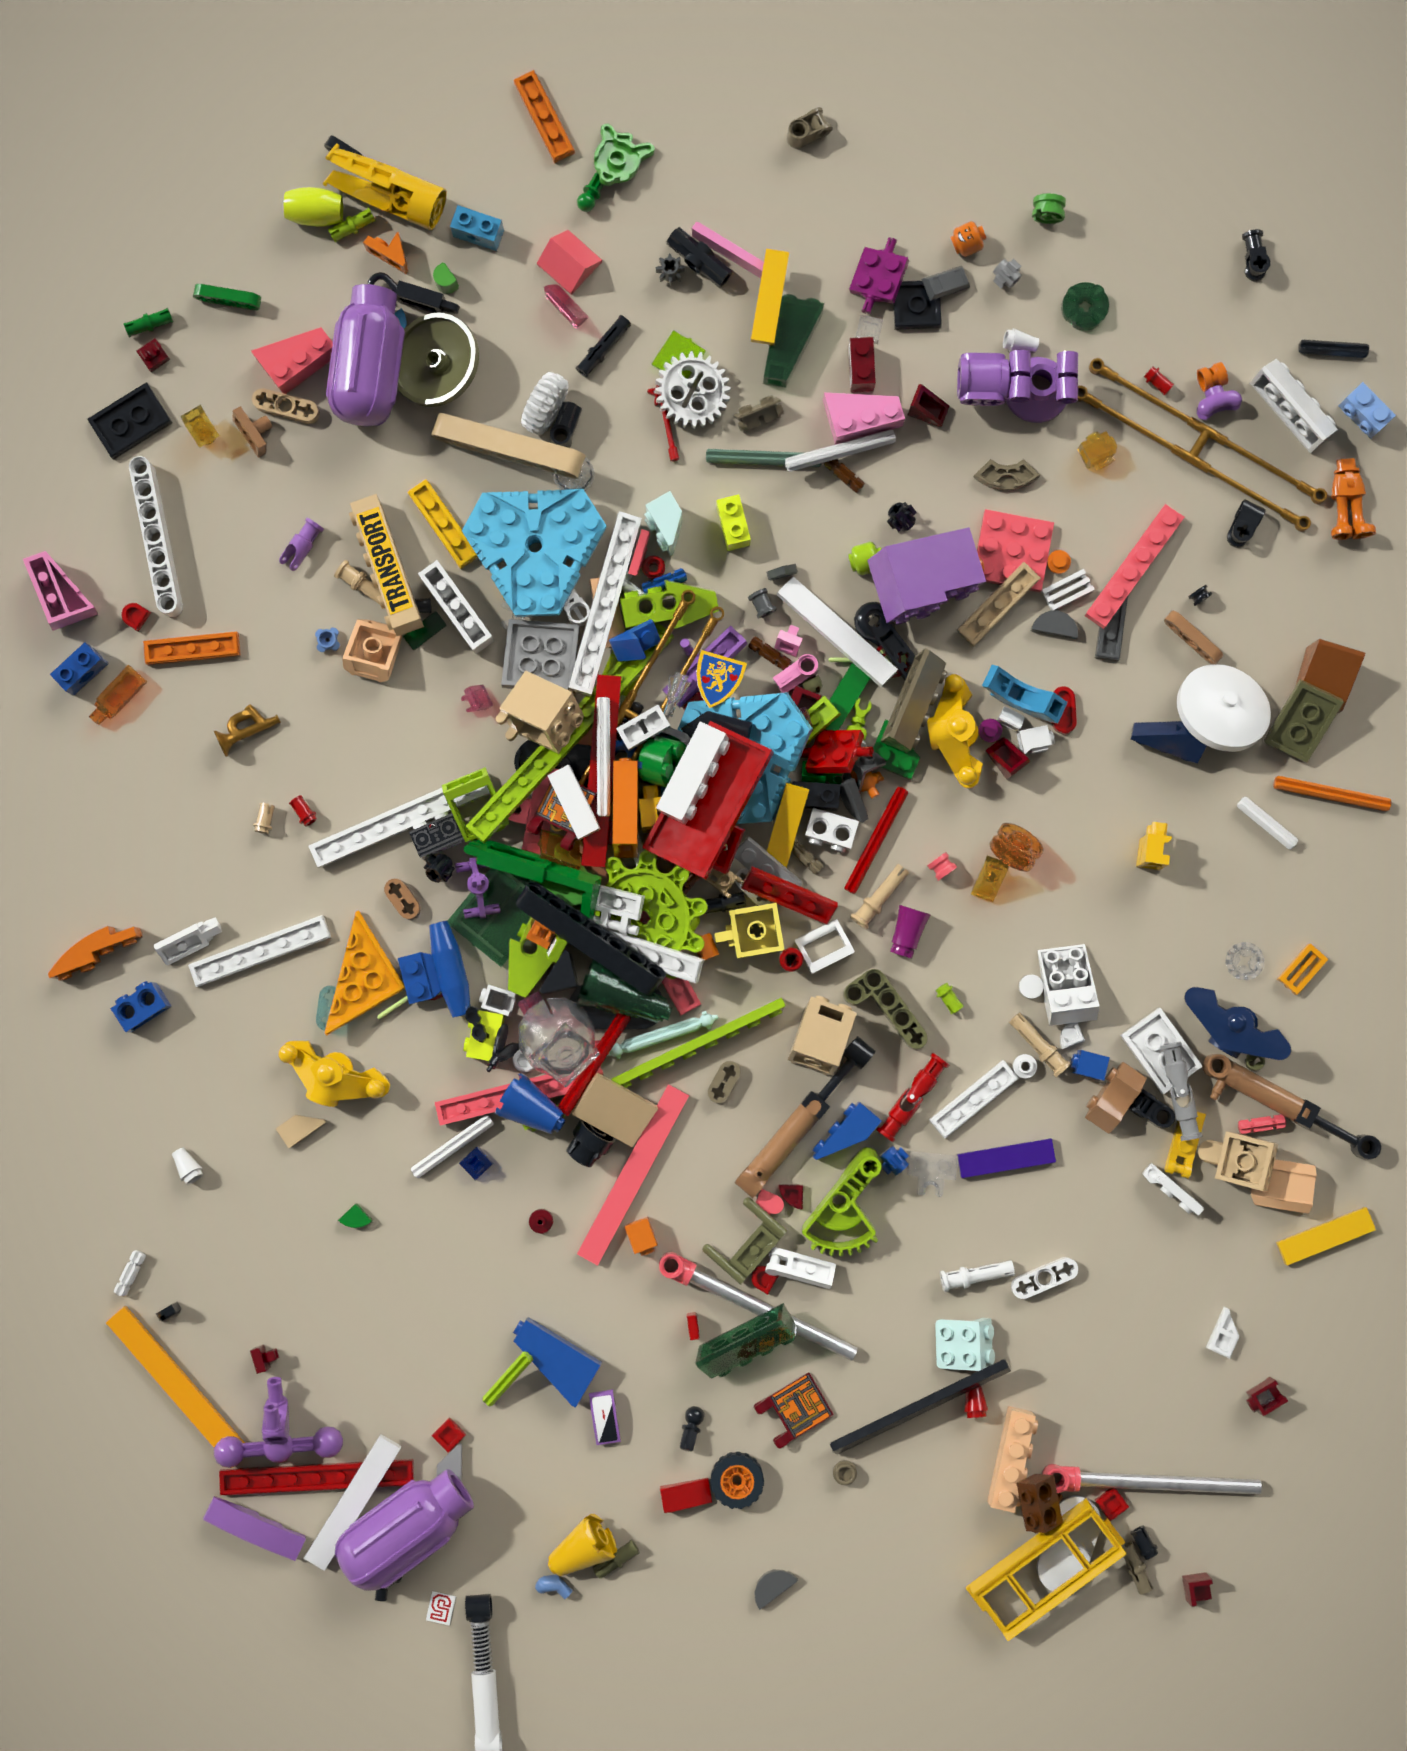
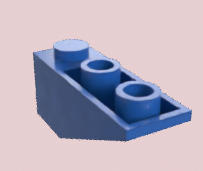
[812,1102,882,1160]

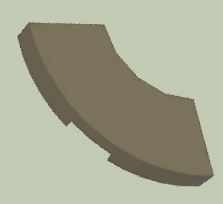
[973,459,1040,491]

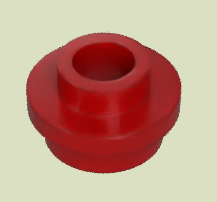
[642,555,665,579]

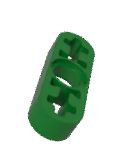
[193,284,262,310]

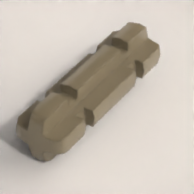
[792,838,823,875]

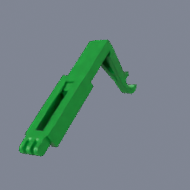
[464,838,602,920]

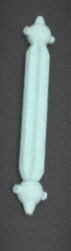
[607,1011,718,1059]

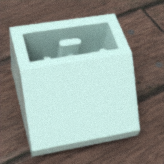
[644,491,683,556]

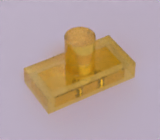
[971,855,1010,902]

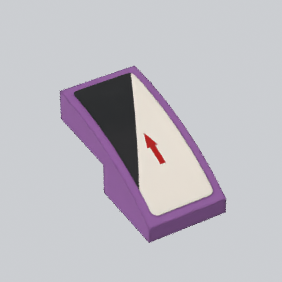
[589,1390,621,1445]

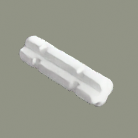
[114,1250,146,1297]

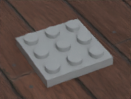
[501,619,580,693]

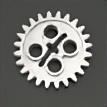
[654,351,731,429]

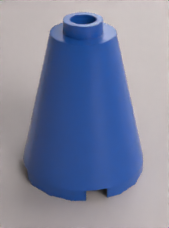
[495,1073,565,1134]

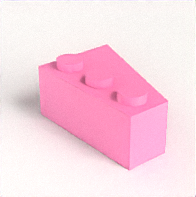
[823,392,905,445]
[23,551,98,631]

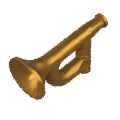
[214,704,281,757]

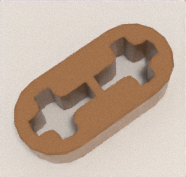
[384,879,421,919]

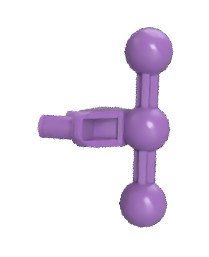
[214,1377,343,1468]

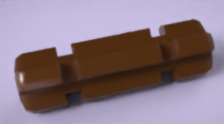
[824,459,865,493]
[748,636,791,670]

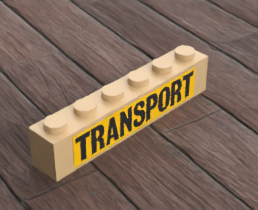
[349,494,424,636]

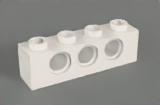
[418,560,495,655]

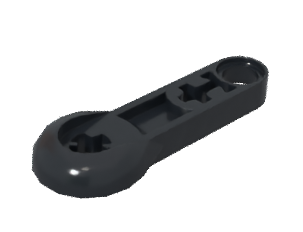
[854,602,915,680]

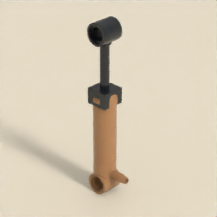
[734,1036,876,1198]
[1202,1054,1381,1159]

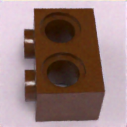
[1017,1474,1063,1533]

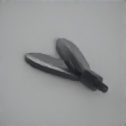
[486,1024,520,1072]

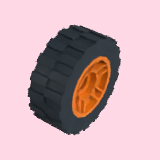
[711,1451,764,1509]

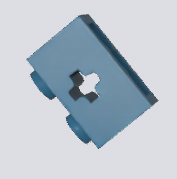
[450,205,504,251]

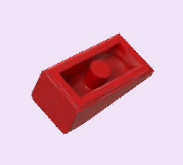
[660,1478,712,1513]

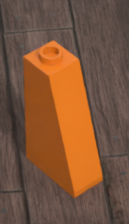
[613,758,638,858]

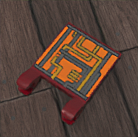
[527,782,597,851]
[754,1372,834,1449]

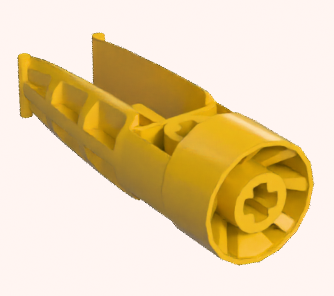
[323,144,447,230]

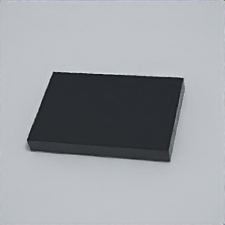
[87,382,173,460]

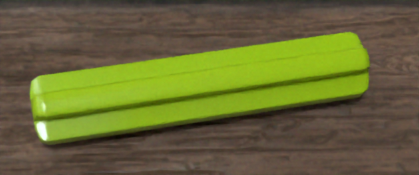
[482,1351,533,1407]

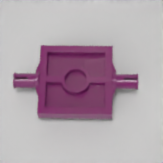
[849,237,909,315]

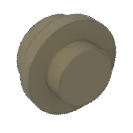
[833,1460,857,1485]

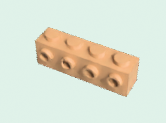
[987,1406,1038,1513]

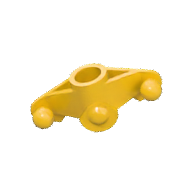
[927,674,983,788]
[278,1041,390,1107]

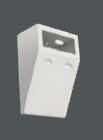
[1038,944,1099,1026]

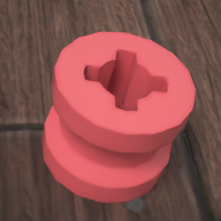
[927,852,957,881]

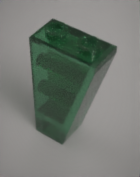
[763,294,824,388]

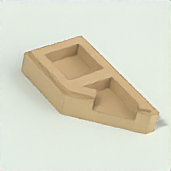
[276,1115,327,1148]

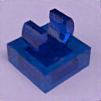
[459,1146,494,1181]

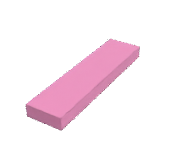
[692,222,764,278]

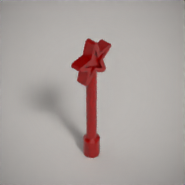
[647,384,679,462]

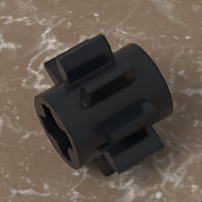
[887,502,917,532]
[423,854,455,883]

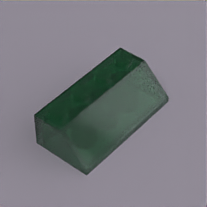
[695,1303,798,1379]

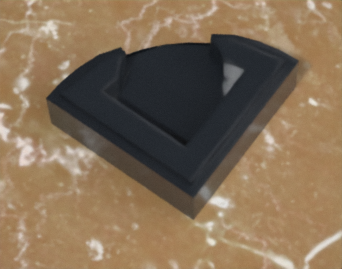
[156,1301,181,1322]

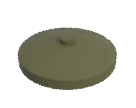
[397,313,479,407]

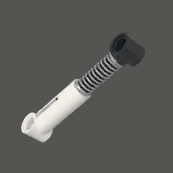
[465,1594,502,1751]

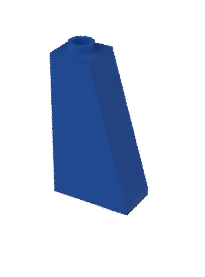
[513,1317,602,1408]

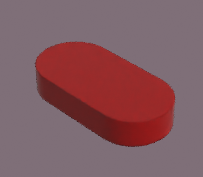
[1052,686,1077,734]

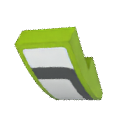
[546,934,568,963]

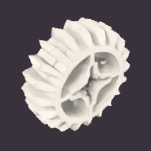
[521,372,569,435]

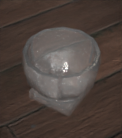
[518,998,600,1088]

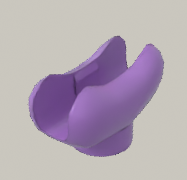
[1197,385,1242,420]

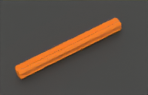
[1273,776,1392,811]

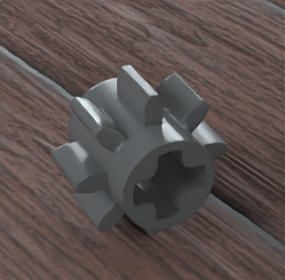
[656,253,685,285]

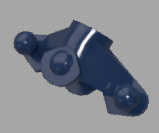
[1185,987,1291,1060]

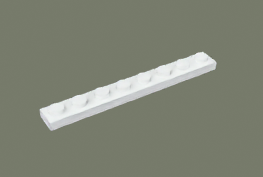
[568,511,642,696]
[309,786,490,868]

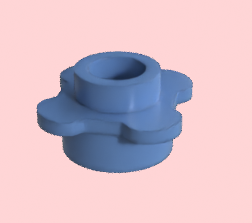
[315,628,340,652]

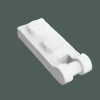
[765,1247,836,1289]

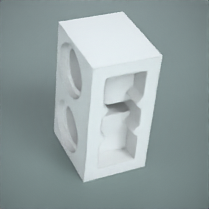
[616,705,670,751]
[804,808,859,853]

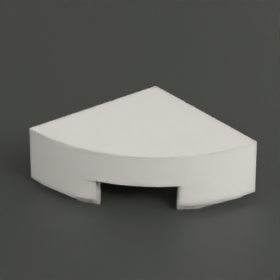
[1060,1022,1085,1049]

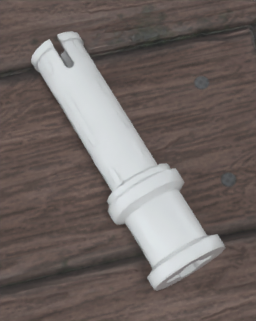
[940,1260,1015,1293]

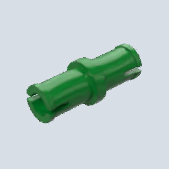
[123,308,173,338]

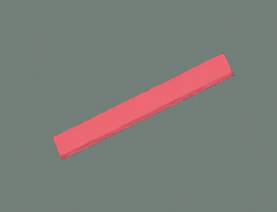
[577,1084,689,1266]

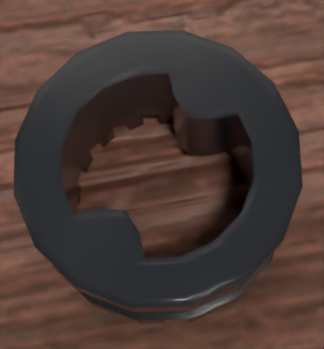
[1188,585,1212,606]

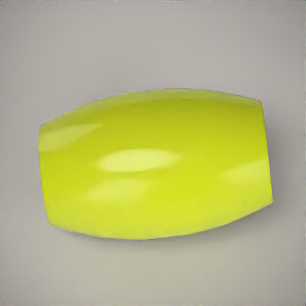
[284,187,343,227]

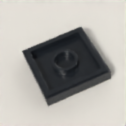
[893,281,942,330]

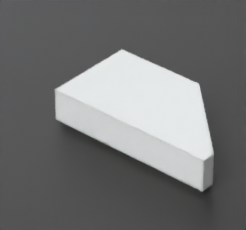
[1206,1307,1239,1359]

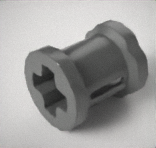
[748,588,777,619]

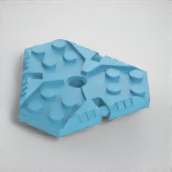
[462,489,607,617]
[677,692,813,824]

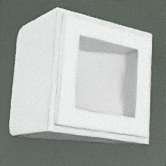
[997,707,1025,732]

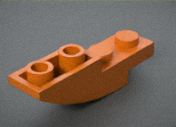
[48,926,143,981]

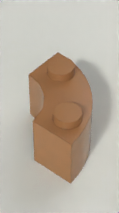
[1085,1062,1147,1134]

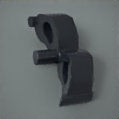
[465,1006,488,1042]

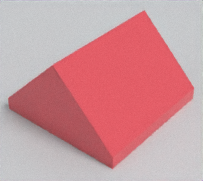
[537,230,602,295]

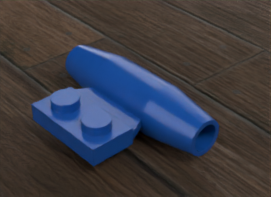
[398,921,471,1018]

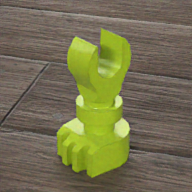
[846,698,871,741]

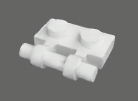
[593,885,645,936]

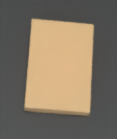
[571,1072,658,1147]

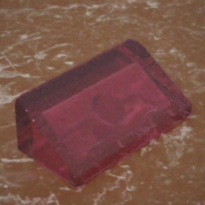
[544,284,588,329]

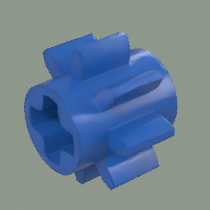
[880,1146,909,1176]

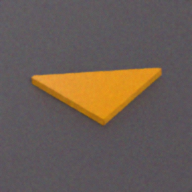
[324,910,405,1036]

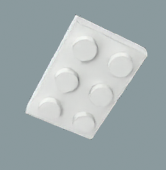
[1120,1008,1203,1094]

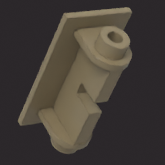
[734,395,784,432]

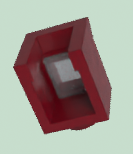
[1246,1376,1288,1416]

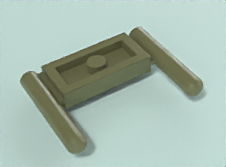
[702,1197,787,1285]

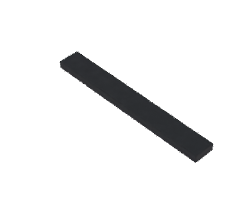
[830,1359,1011,1455]

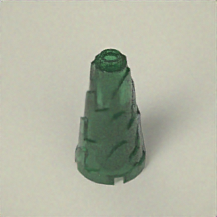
[576,960,673,1023]

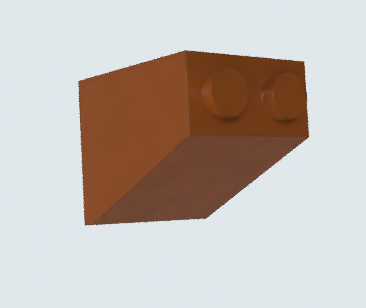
[1295,639,1366,714]

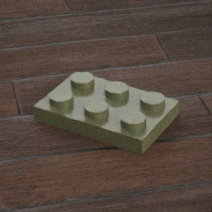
[1264,679,1344,763]

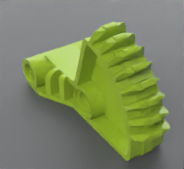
[802,1147,881,1257]

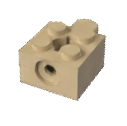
[1198,1131,1278,1191]

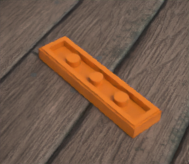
[513,70,575,163]
[143,631,241,665]

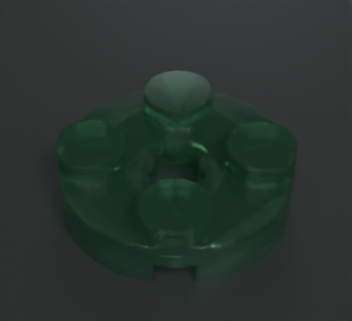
[1061,282,1109,331]

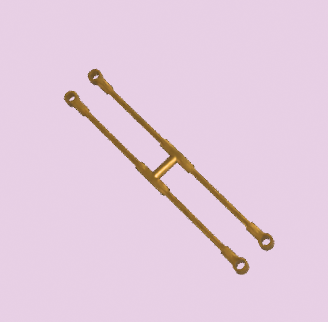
[1078,358,1327,532]
[550,590,724,847]

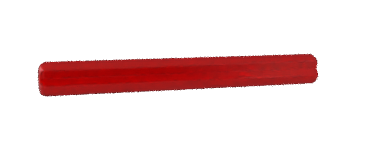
[844,787,908,894]
[558,1011,630,1116]

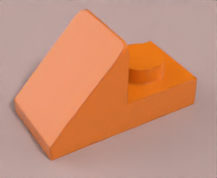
[363,232,409,274]

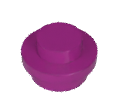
[978,719,1002,743]

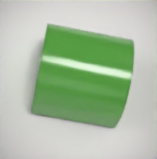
[433,262,459,294]

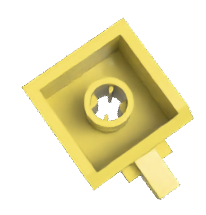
[714,903,785,959]

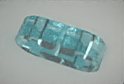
[316,986,336,1030]

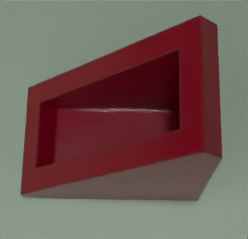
[908,384,950,427]
[985,737,1031,780]

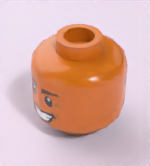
[951,221,987,257]

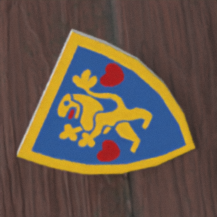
[696,650,747,709]

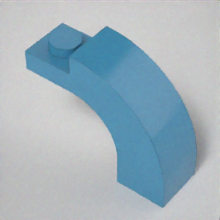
[982,665,1068,724]

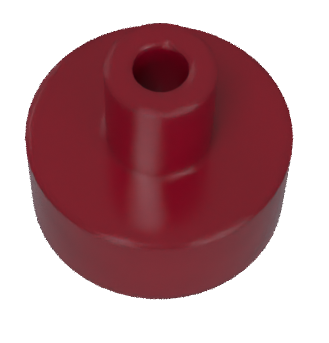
[529,1209,553,1234]

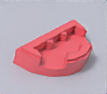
[628,529,650,576]

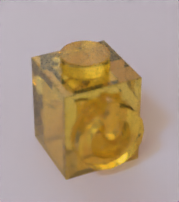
[181,404,220,448]
[1077,431,1117,470]

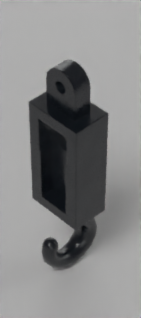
[367,272,460,314]

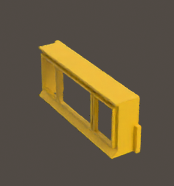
[965,1498,1126,1641]

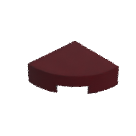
[779,1184,803,1209]

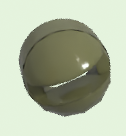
[801,675,822,693]
[1245,1054,1265,1071]

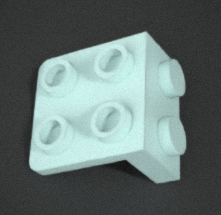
[935,1318,995,1371]

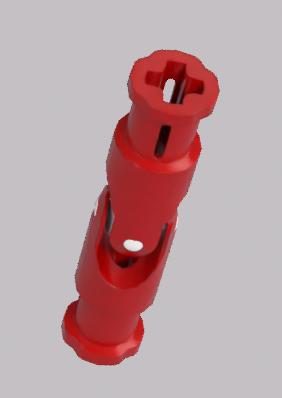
[876,1053,950,1143]

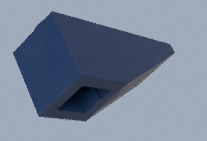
[1130,721,1207,764]

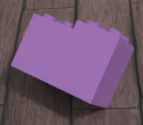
[867,527,986,625]

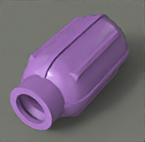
[326,284,405,427]
[335,1469,474,1591]

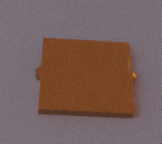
[538,829,582,870]

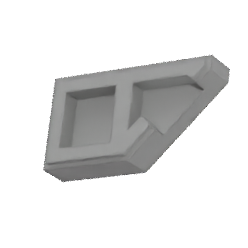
[437,1443,462,1482]

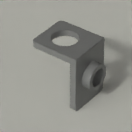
[843,751,886,791]

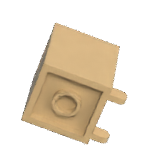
[496,670,584,754]
[788,996,857,1076]

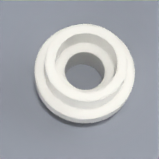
[1013,1054,1037,1078]

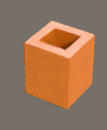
[625,1216,658,1256]

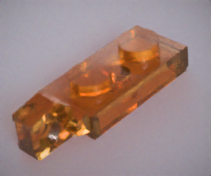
[89,665,148,725]

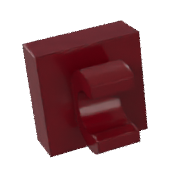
[136,338,170,372]
[250,1344,279,1374]

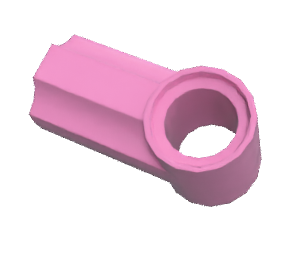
[773,654,818,693]

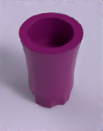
[890,905,931,958]

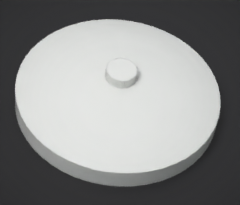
[1177,664,1271,752]

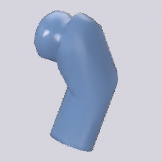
[535,1575,573,1600]

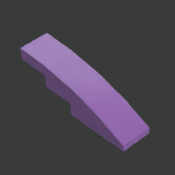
[203,1496,306,1561]

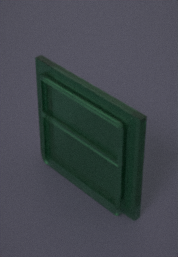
[448,868,530,967]

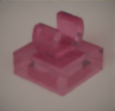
[461,684,493,712]

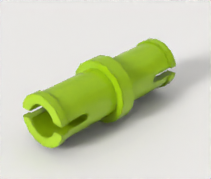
[328,208,376,243]

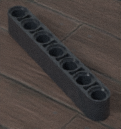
[516,881,666,996]

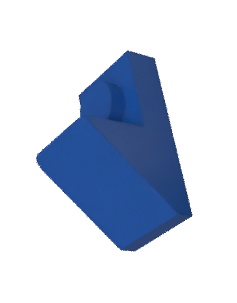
[609,619,661,661]

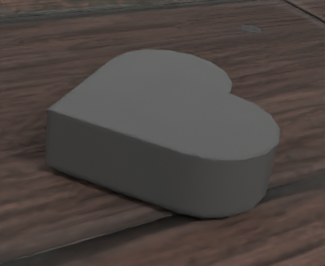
[766,564,798,581]

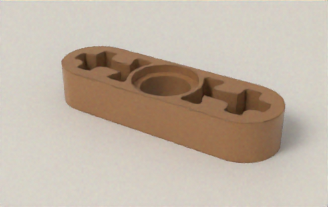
[1164,610,1223,665]

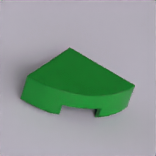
[338,1203,373,1228]

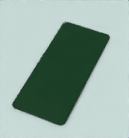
[403,611,446,650]

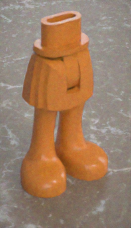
[1331,458,1376,540]

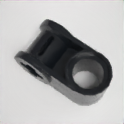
[1227,499,1266,548]
[1128,1089,1175,1128]

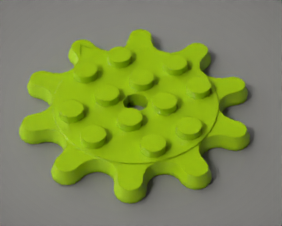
[595,850,708,979]

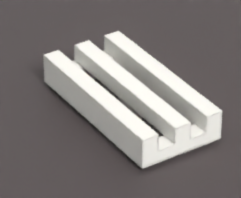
[1041,569,1095,611]

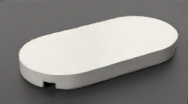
[1036,1495,1101,1591]

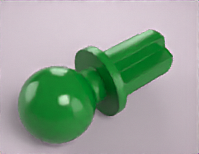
[577,172,604,212]

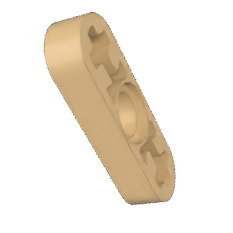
[252,388,320,424]

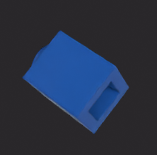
[1070,1050,1110,1081]

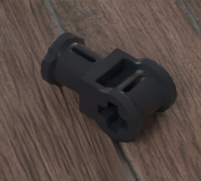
[1242,229,1271,281]

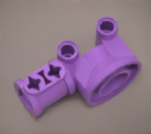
[957,350,1078,423]

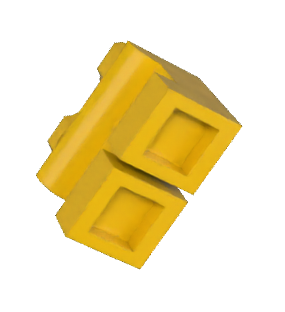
[639,785,661,833]
[1136,822,1172,870]

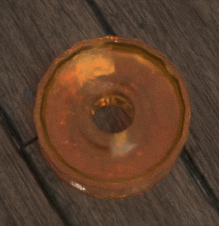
[989,823,1044,872]

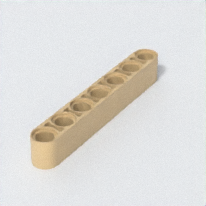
[431,413,586,479]

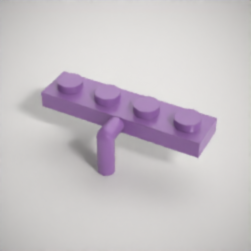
[663,626,748,708]

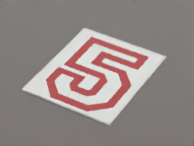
[426,1591,456,1625]

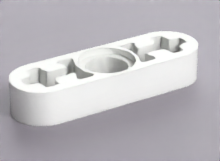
[1011,1257,1078,1299]

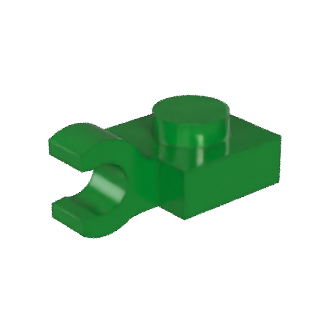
[801,761,843,785]

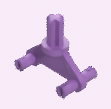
[455,858,500,919]

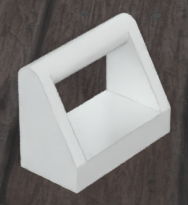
[794,919,855,974]

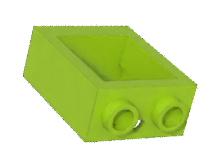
[441,767,509,842]

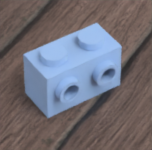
[1338,382,1396,439]

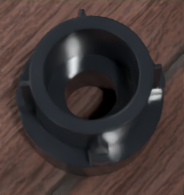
[566,1120,615,1168]

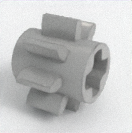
[993,259,1022,288]

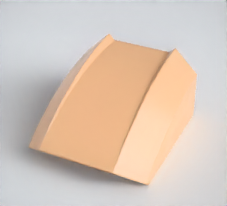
[342,619,402,683]
[1251,1159,1317,1214]

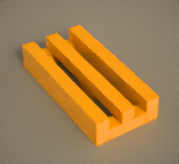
[1277,943,1328,995]

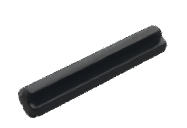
[1298,339,1369,358]

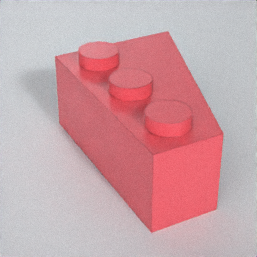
[251,327,333,394]

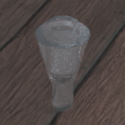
[663,672,691,717]

